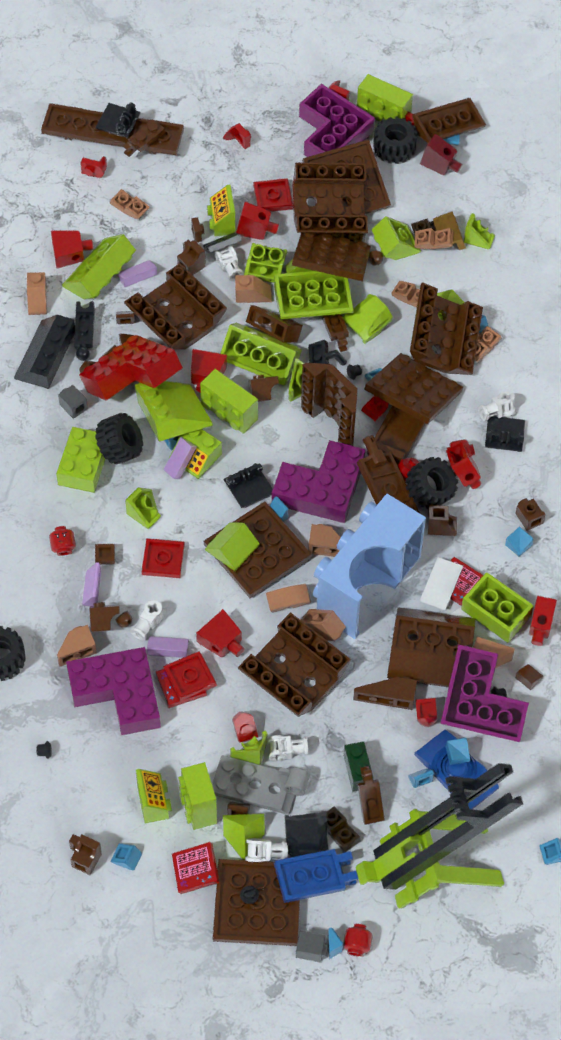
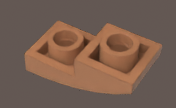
[110,189,150,219]
[414,228,454,249]
[391,281,420,307]
[475,326,502,362]
[266,584,311,613]

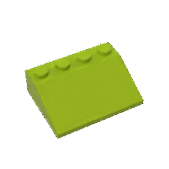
[274,271,354,319]
[135,381,213,442]

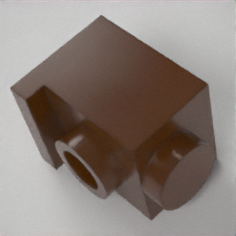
[515,498,545,531]

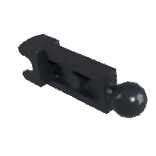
[74,301,95,361]

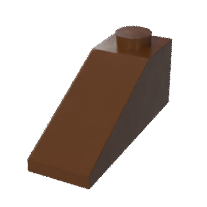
[246,305,303,343]
[353,677,417,710]

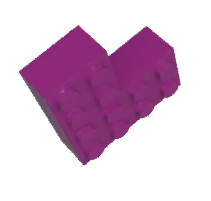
[299,83,375,157]
[272,440,366,523]
[440,645,529,742]
[66,647,161,736]

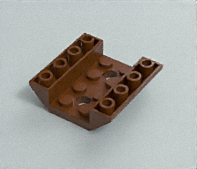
[293,162,368,234]
[124,263,227,350]
[410,282,483,375]
[301,363,358,446]
[387,607,475,687]
[238,612,351,717]

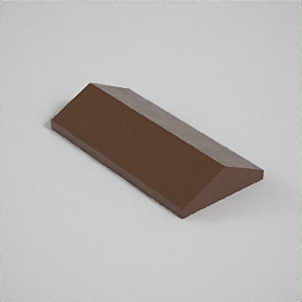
[412,98,486,143]

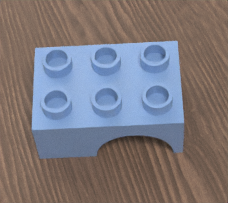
[313,494,426,639]

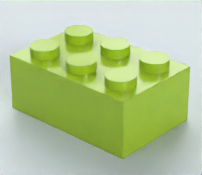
[357,74,413,121]
[200,369,258,434]
[56,427,105,493]
[461,572,534,643]
[178,762,217,830]

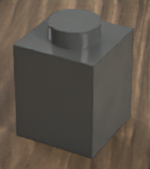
[58,385,88,419]
[296,931,328,963]

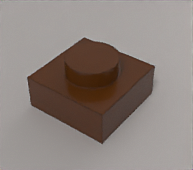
[191,217,205,243]
[95,544,115,565]

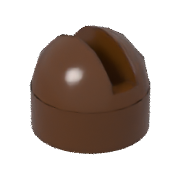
[369,251,383,266]
[115,611,132,627]

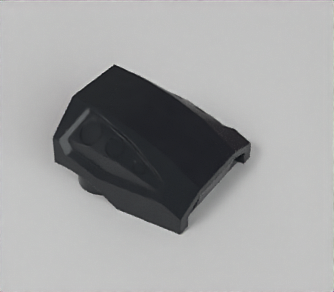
[284,811,328,857]

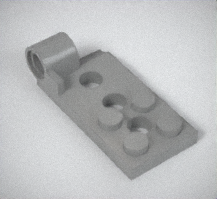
[212,755,310,815]

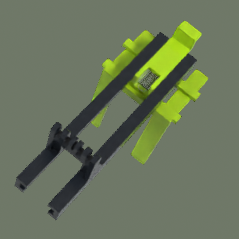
[356,763,523,908]

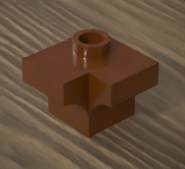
[177,239,206,275]
[248,375,279,402]
[428,505,457,536]
[89,602,120,632]
[69,834,102,875]

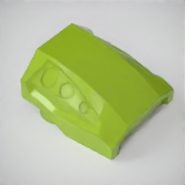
[244,243,287,283]
[343,294,393,344]

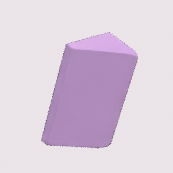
[117,260,157,287]
[164,437,197,479]
[82,563,101,606]
[147,636,189,658]

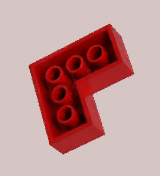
[79,335,183,401]

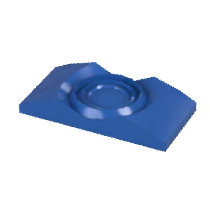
[414,730,499,809]

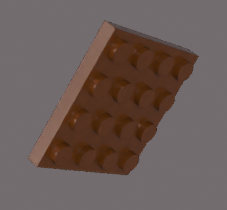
[302,140,391,214]
[292,233,371,281]
[364,353,463,425]
[203,501,312,598]
[213,859,300,946]

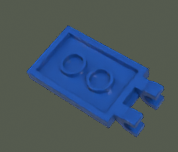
[274,849,358,903]

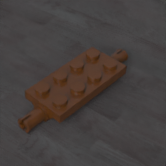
[357,435,420,513]

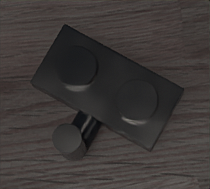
[308,339,347,366]

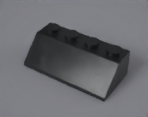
[14,314,75,389]

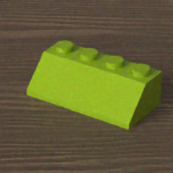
[62,234,136,299]
[220,322,302,386]

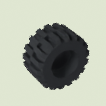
[373,117,417,164]
[95,413,143,465]
[405,457,458,509]
[0,626,26,681]

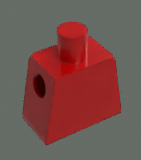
[236,202,279,240]
[51,230,93,269]
[191,349,227,393]
[446,442,481,489]
[529,595,557,646]
[196,609,245,657]

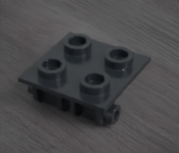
[95,102,141,138]
[485,416,525,452]
[223,463,273,508]

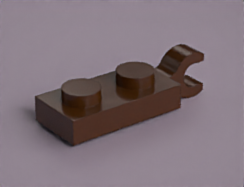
[123,119,165,157]
[321,314,349,352]
[357,766,385,825]

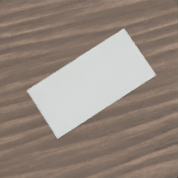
[420,557,463,610]

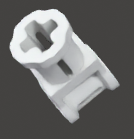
[214,246,244,282]
[478,392,515,421]
[130,600,163,641]
[267,735,308,761]
[245,838,288,862]

